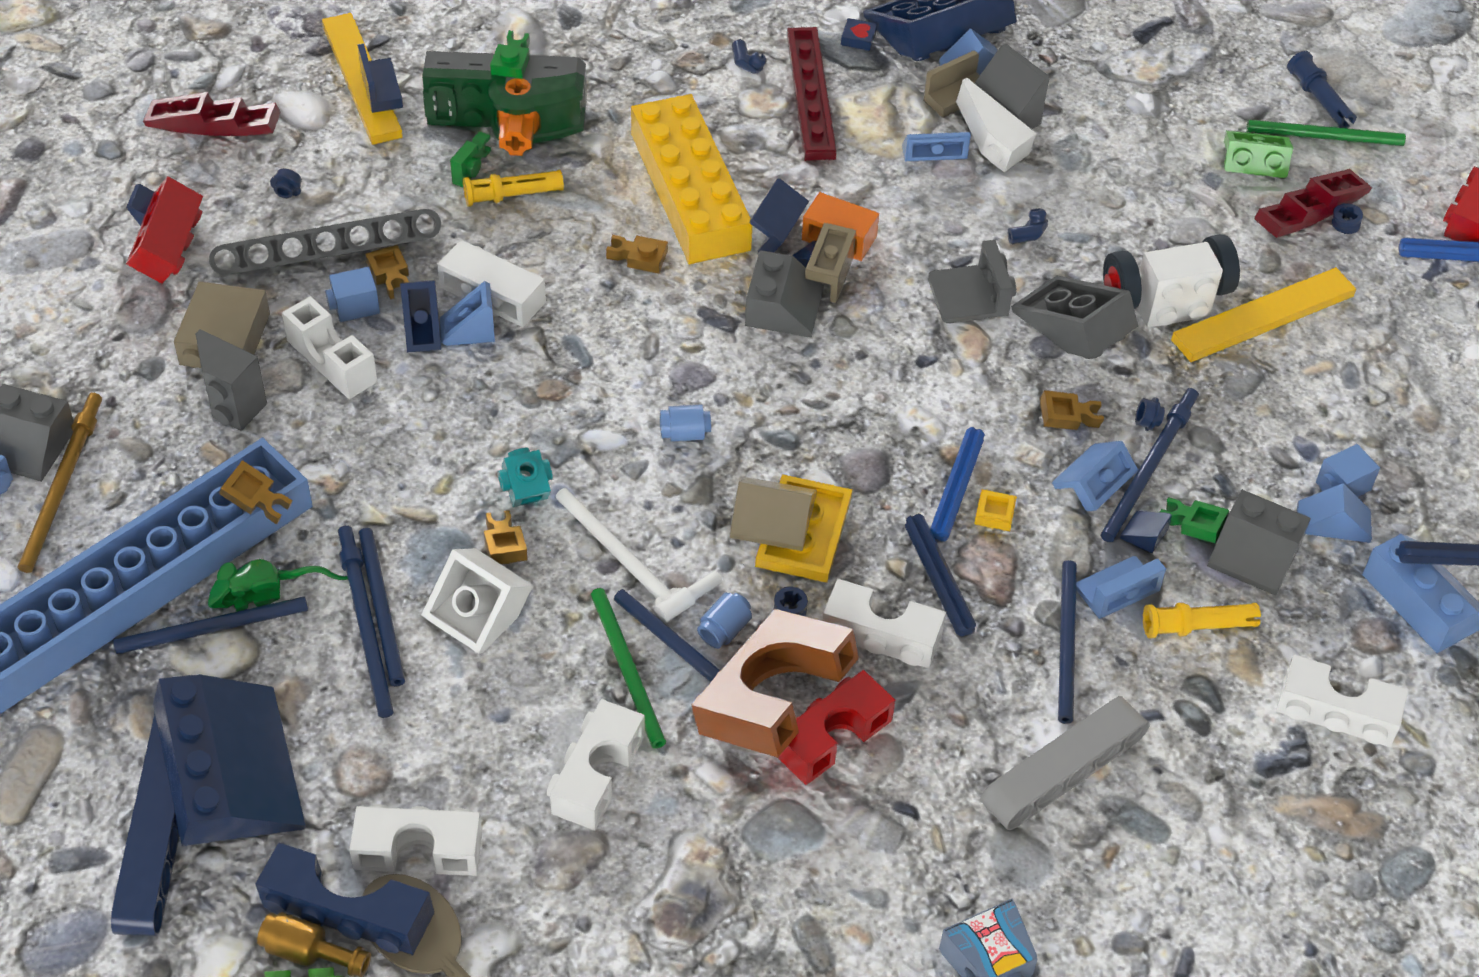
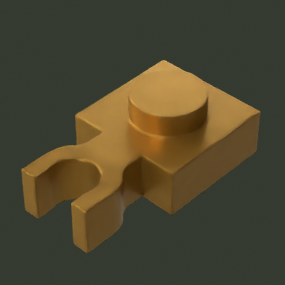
[606,235,668,274]
[365,245,409,300]
[1040,390,1104,430]
[219,460,293,524]
[484,510,528,564]

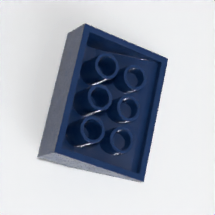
[863,0,1017,61]
[153,674,306,846]

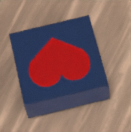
[841,18,877,51]

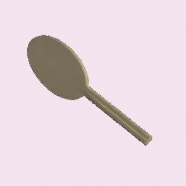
[362,874,470,977]

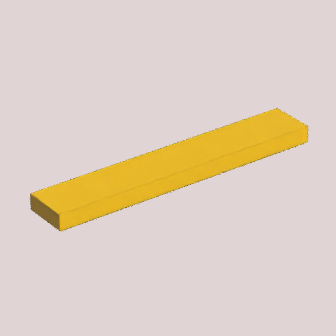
[322,13,403,145]
[1171,267,1356,362]

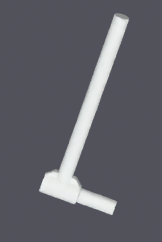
[556,488,723,624]

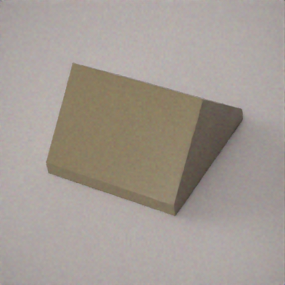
[730,477,817,551]

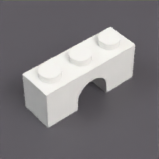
[282,296,377,400]
[822,578,946,669]
[1276,654,1409,747]
[547,699,645,831]
[349,804,482,876]

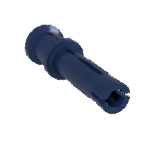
[1287,51,1357,128]

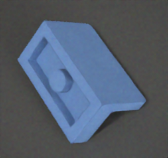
[1052,441,1138,511]
[1076,556,1166,619]

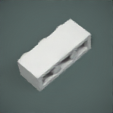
[437,240,546,327]

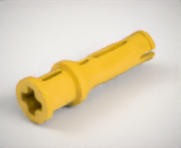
[463,170,564,207]
[1143,602,1261,639]

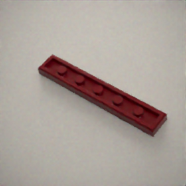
[787,27,837,161]

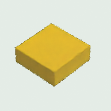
[974,489,1017,531]

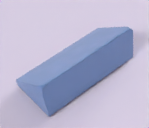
[902,132,971,161]

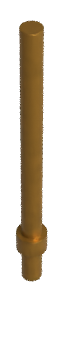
[18,393,102,573]

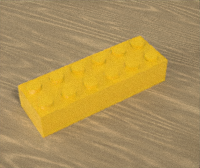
[631,94,753,264]

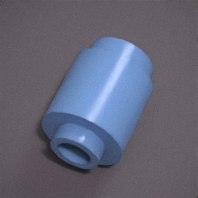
[660,404,711,442]
[697,592,752,649]

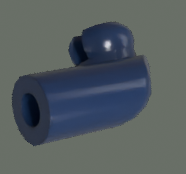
[732,39,767,74]
[1007,208,1048,244]

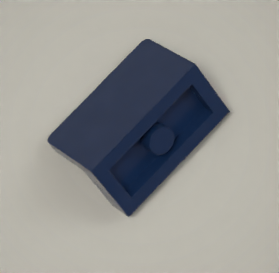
[357,43,403,113]
[749,178,809,252]

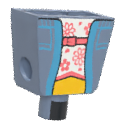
[939,899,1037,977]

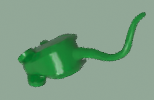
[208,559,348,612]

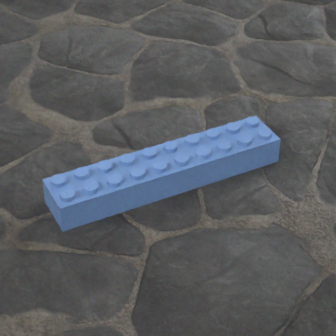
[0,437,313,714]

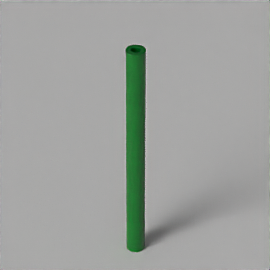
[1246,120,1406,146]
[590,588,666,749]

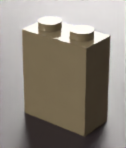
[174,281,270,368]

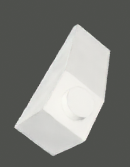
[956,78,1037,173]

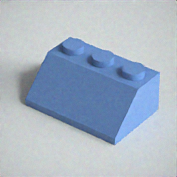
[1362,534,1479,653]

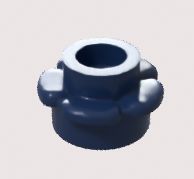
[270,168,302,198]
[1135,397,1165,431]

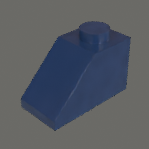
[400,280,442,353]

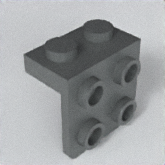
[928,240,1017,323]

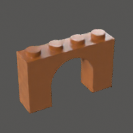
[691,609,859,758]

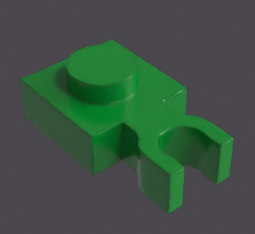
[490,30,530,79]
[450,131,491,188]
[1160,497,1229,544]

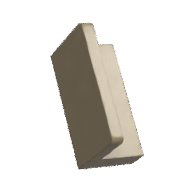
[923,50,980,118]
[805,222,856,303]

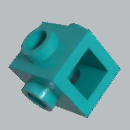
[497,447,553,508]

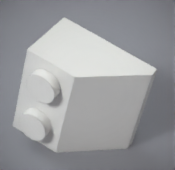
[421,548,533,654]

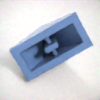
[939,28,998,75]
[440,281,495,346]
[1297,483,1372,543]

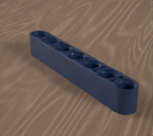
[111,712,180,936]

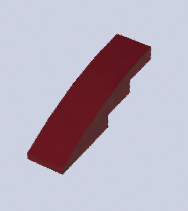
[143,92,281,136]
[1254,169,1372,238]

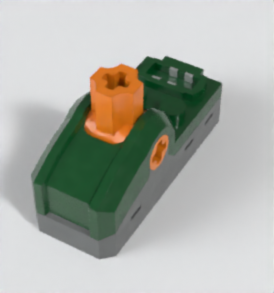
[422,51,587,156]

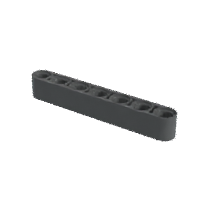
[209,209,441,275]

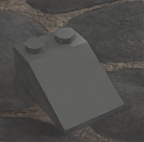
[1011,275,1138,359]

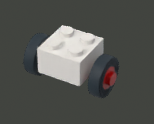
[1103,234,1240,328]

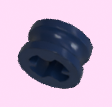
[1331,203,1363,234]
[773,586,808,617]

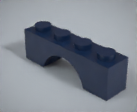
[255,842,435,955]

